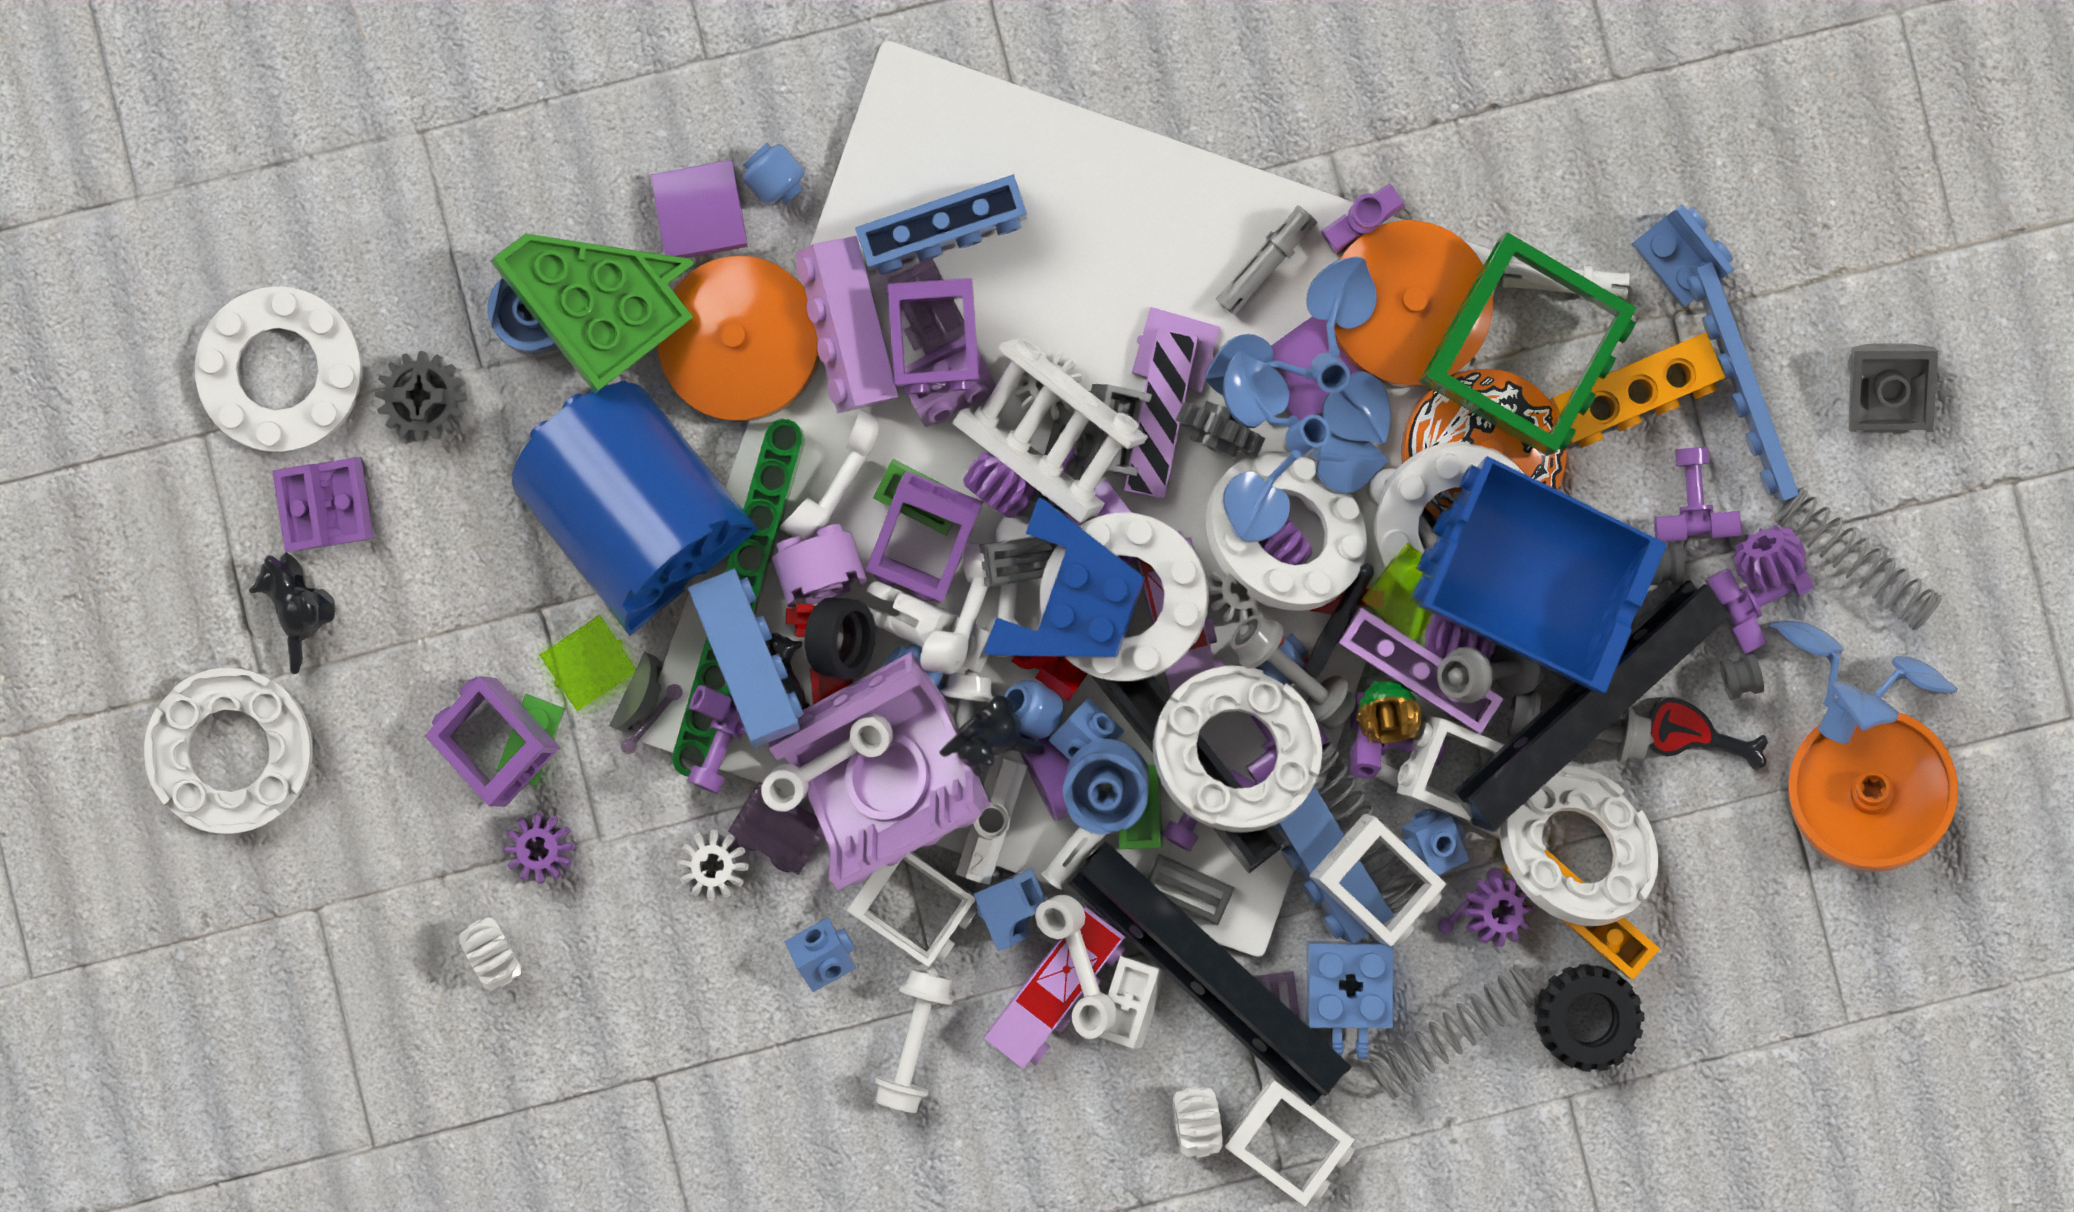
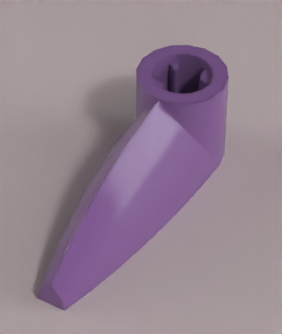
[1019,734,1070,822]

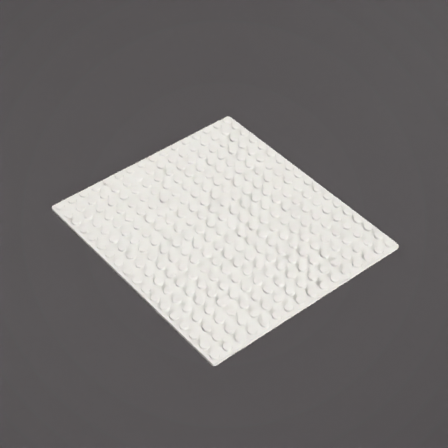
[639,41,1497,957]

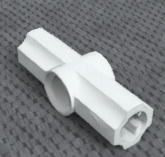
[955,755,1028,885]

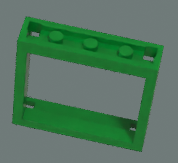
[1419,232,1637,456]

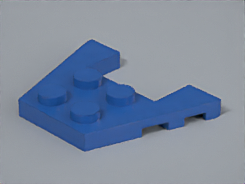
[984,498,1145,658]

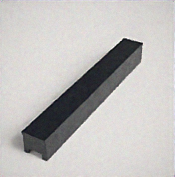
[1453,580,1731,832]
[1090,674,1285,874]
[1068,841,1352,1106]

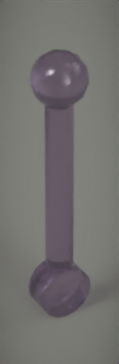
[620,684,683,754]

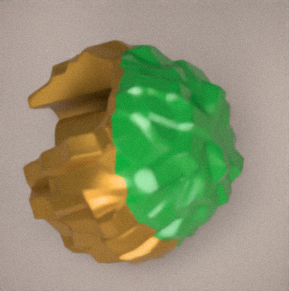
[1356,681,1422,743]

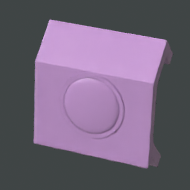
[768,652,991,890]

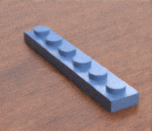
[1687,262,1799,501]

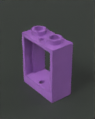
[888,278,980,394]
[865,471,983,602]
[425,676,561,807]

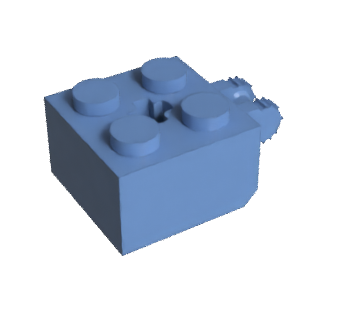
[1306,941,1393,1059]

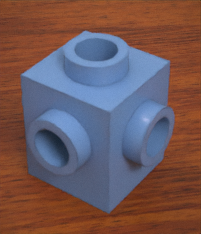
[1049,697,1125,760]
[1401,808,1469,876]
[784,917,856,992]

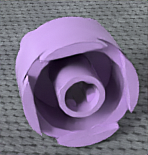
[772,524,867,608]

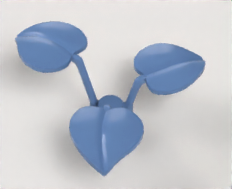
[1205,257,1391,444]
[1223,351,1388,542]
[1768,620,1958,744]

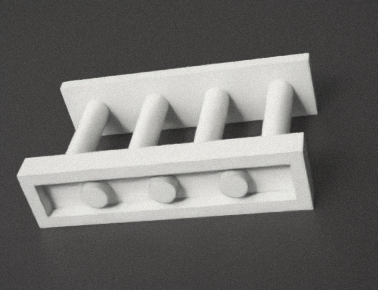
[952,338,1148,523]

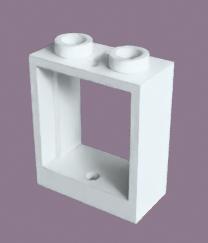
[1396,715,1504,832]
[1309,814,1446,947]
[847,852,977,967]
[1223,1076,1355,1207]

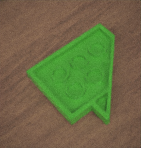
[490,233,694,393]

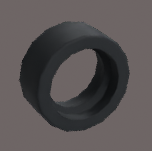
[804,597,876,679]

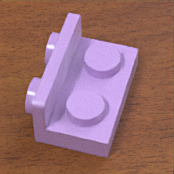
[905,336,996,427]

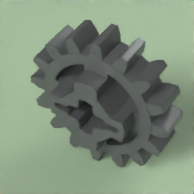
[375,351,467,442]
[1175,400,1266,459]

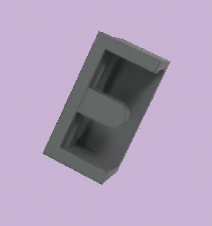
[1074,384,1152,476]

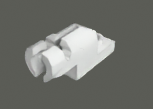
[866,581,991,673]

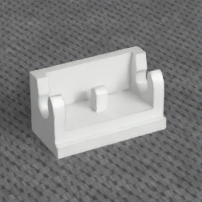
[1099,956,1166,1049]

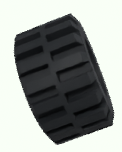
[1534,964,1645,1072]

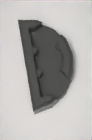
[609,651,662,732]

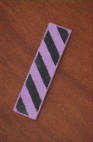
[1124,328,1198,499]

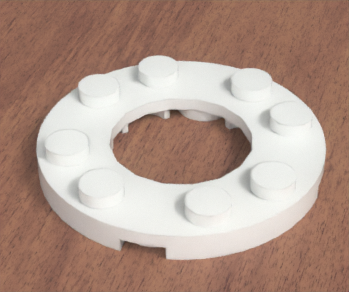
[195,286,363,452]
[1374,442,1524,594]
[1206,451,1367,611]
[1040,513,1209,681]
[1153,666,1322,832]
[144,668,313,834]
[1500,766,1658,926]

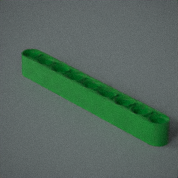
[672,419,805,777]

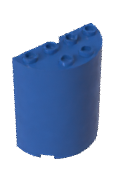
[512,381,759,636]
[1412,456,1667,695]

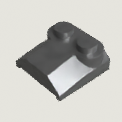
[1848,343,1938,432]

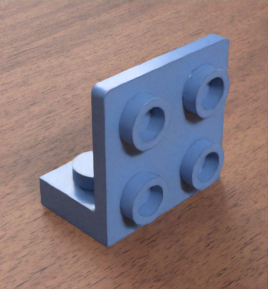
[1632,205,1734,308]

